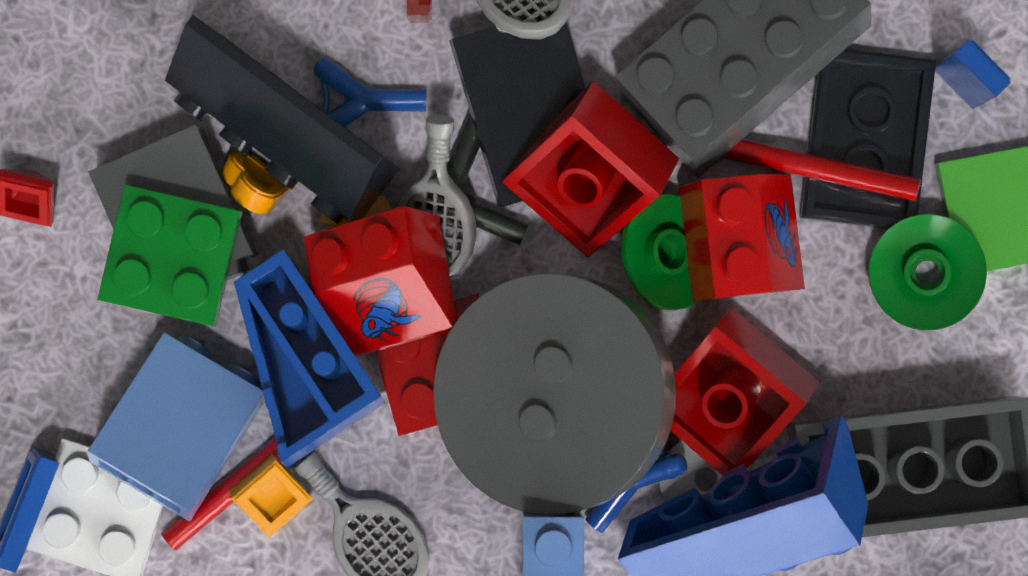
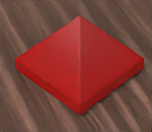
[0,169,54,227]

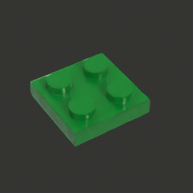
[97,184,243,327]

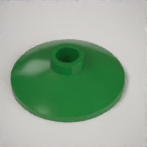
[621,194,698,310]
[869,214,987,331]

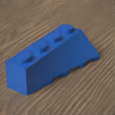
[618,415,868,576]

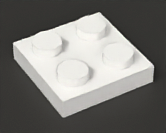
[26,438,164,576]

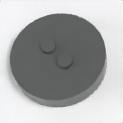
[433,273,676,515]

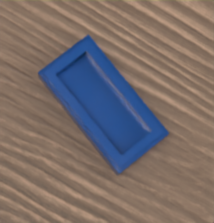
[935,40,1011,109]
[0,447,60,573]

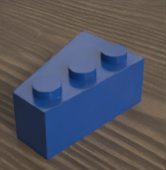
[234,249,385,467]

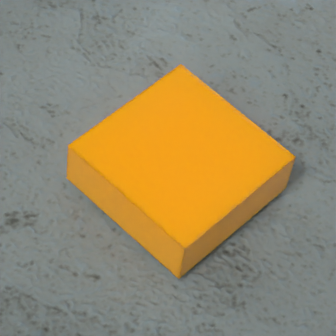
[229,453,313,537]

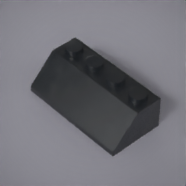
[165,15,400,224]

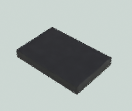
[449,11,585,208]
[799,49,936,229]

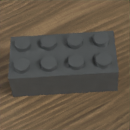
[615,0,872,178]
[787,396,1028,537]

